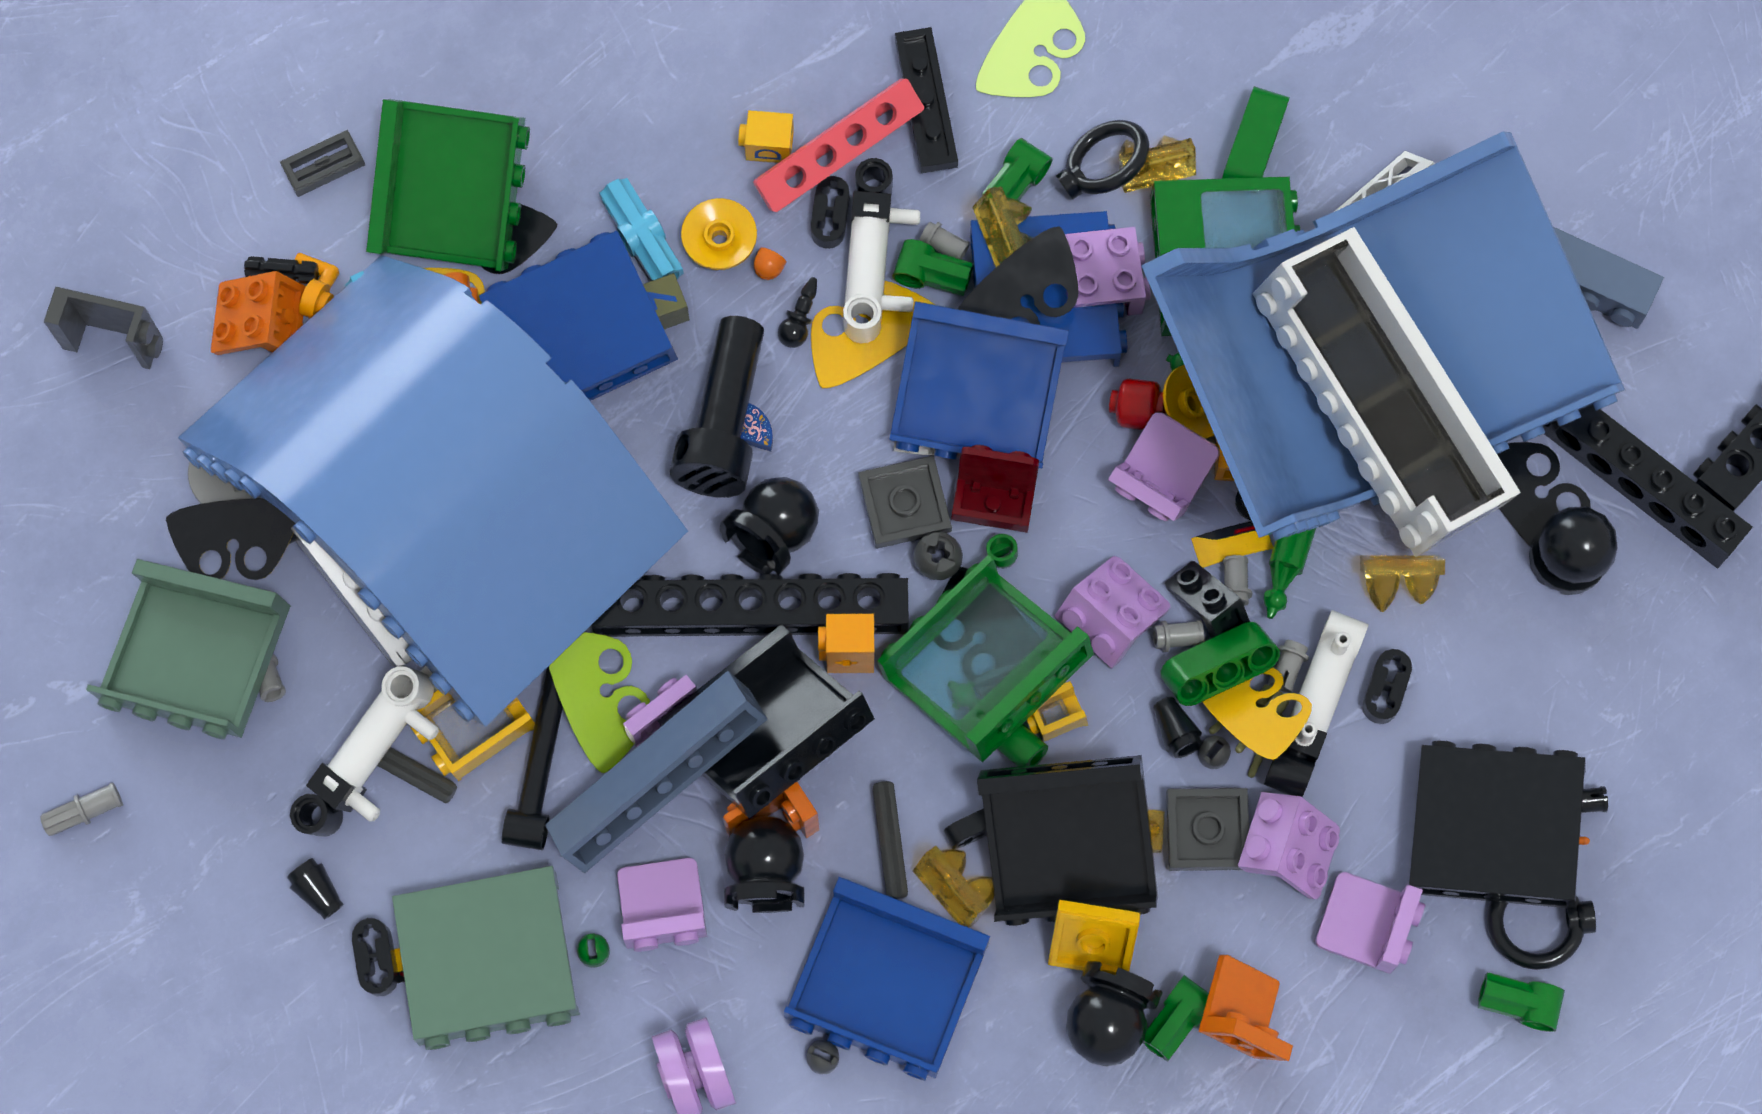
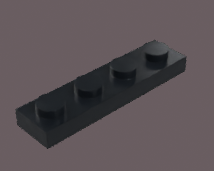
[895,27,958,173]

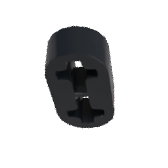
[811,176,850,249]
[1363,649,1412,724]
[944,808,987,850]
[352,918,399,996]

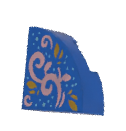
[741,403,773,452]

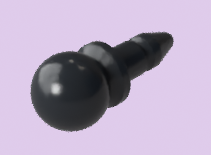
[778,277,817,348]

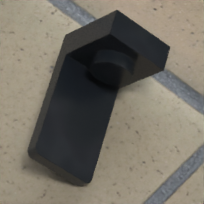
[1165,561,1250,639]

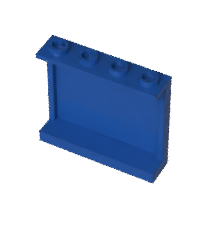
[970,211,1128,367]
[479,230,678,401]
[889,301,1069,469]
[784,877,990,1081]

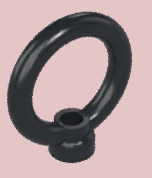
[1056,120,1149,200]
[1487,896,1596,970]

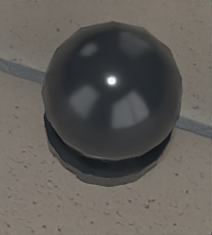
[719,477,819,575]
[1529,507,1618,595]
[724,816,805,913]
[1066,961,1163,1067]

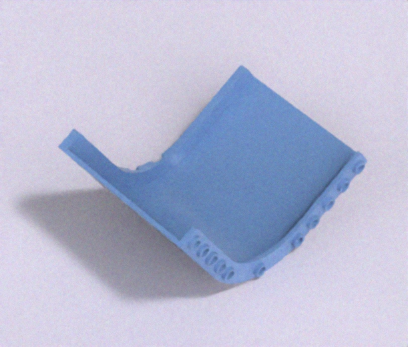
[1141,131,1625,541]
[178,255,688,727]

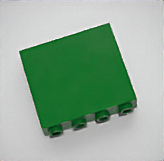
[366,99,530,271]

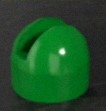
[986,534,1018,569]
[577,933,610,968]

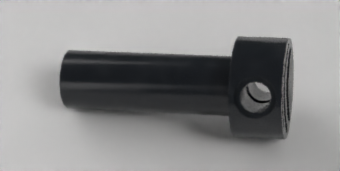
[670,316,764,498]

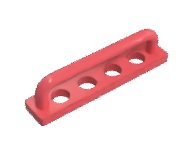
[753,78,924,212]

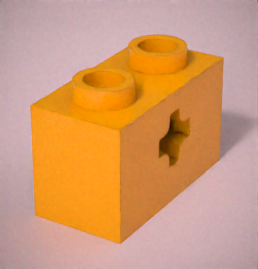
[818,614,874,673]

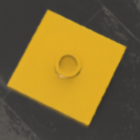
[1048,900,1140,975]

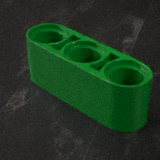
[1222,86,1290,194]
[1161,622,1280,706]

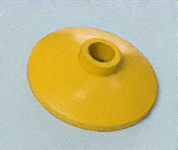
[681,198,757,270]
[1163,365,1214,439]

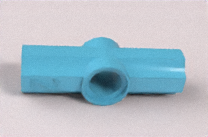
[599,178,684,281]

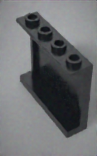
[658,624,875,819]
[1409,741,1586,909]
[977,755,1158,926]

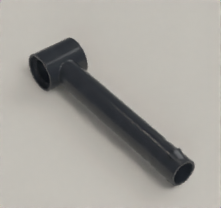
[502,666,563,851]

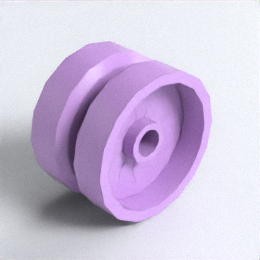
[652,1017,736,1114]

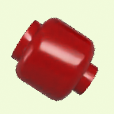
[1109,378,1166,430]

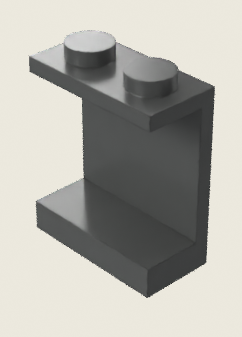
[43,286,163,369]

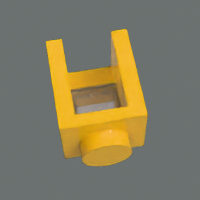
[1026,681,1088,742]

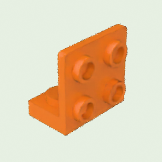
[211,271,306,355]
[723,782,820,838]
[1198,955,1293,1061]

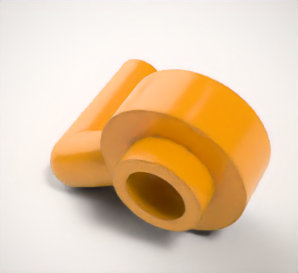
[295,252,339,318]

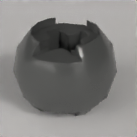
[913,532,963,580]

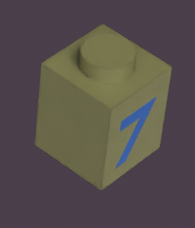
[643,273,690,329]

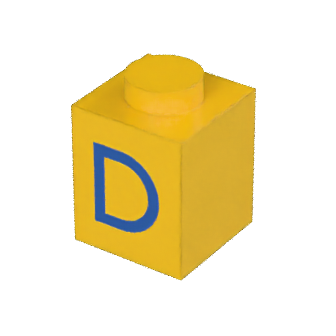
[738,110,794,163]

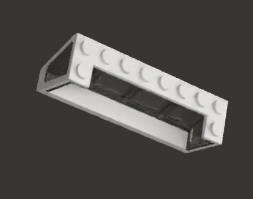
[1253,227,1521,557]

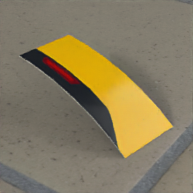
[1191,521,1273,568]

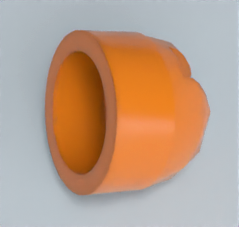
[754,247,787,280]

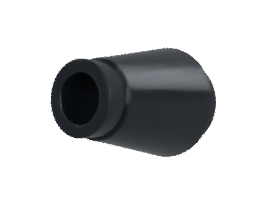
[1153,697,1203,758]
[287,858,344,920]

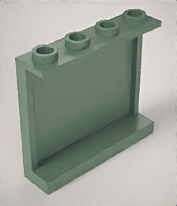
[86,559,291,739]
[392,866,580,1050]

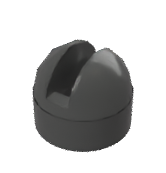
[1198,736,1231,769]
[806,1040,839,1074]

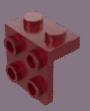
[951,445,1039,533]

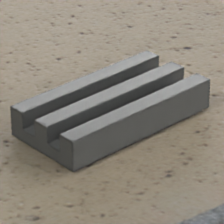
[280,129,365,197]

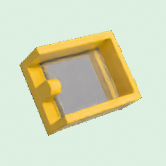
[409,690,535,781]

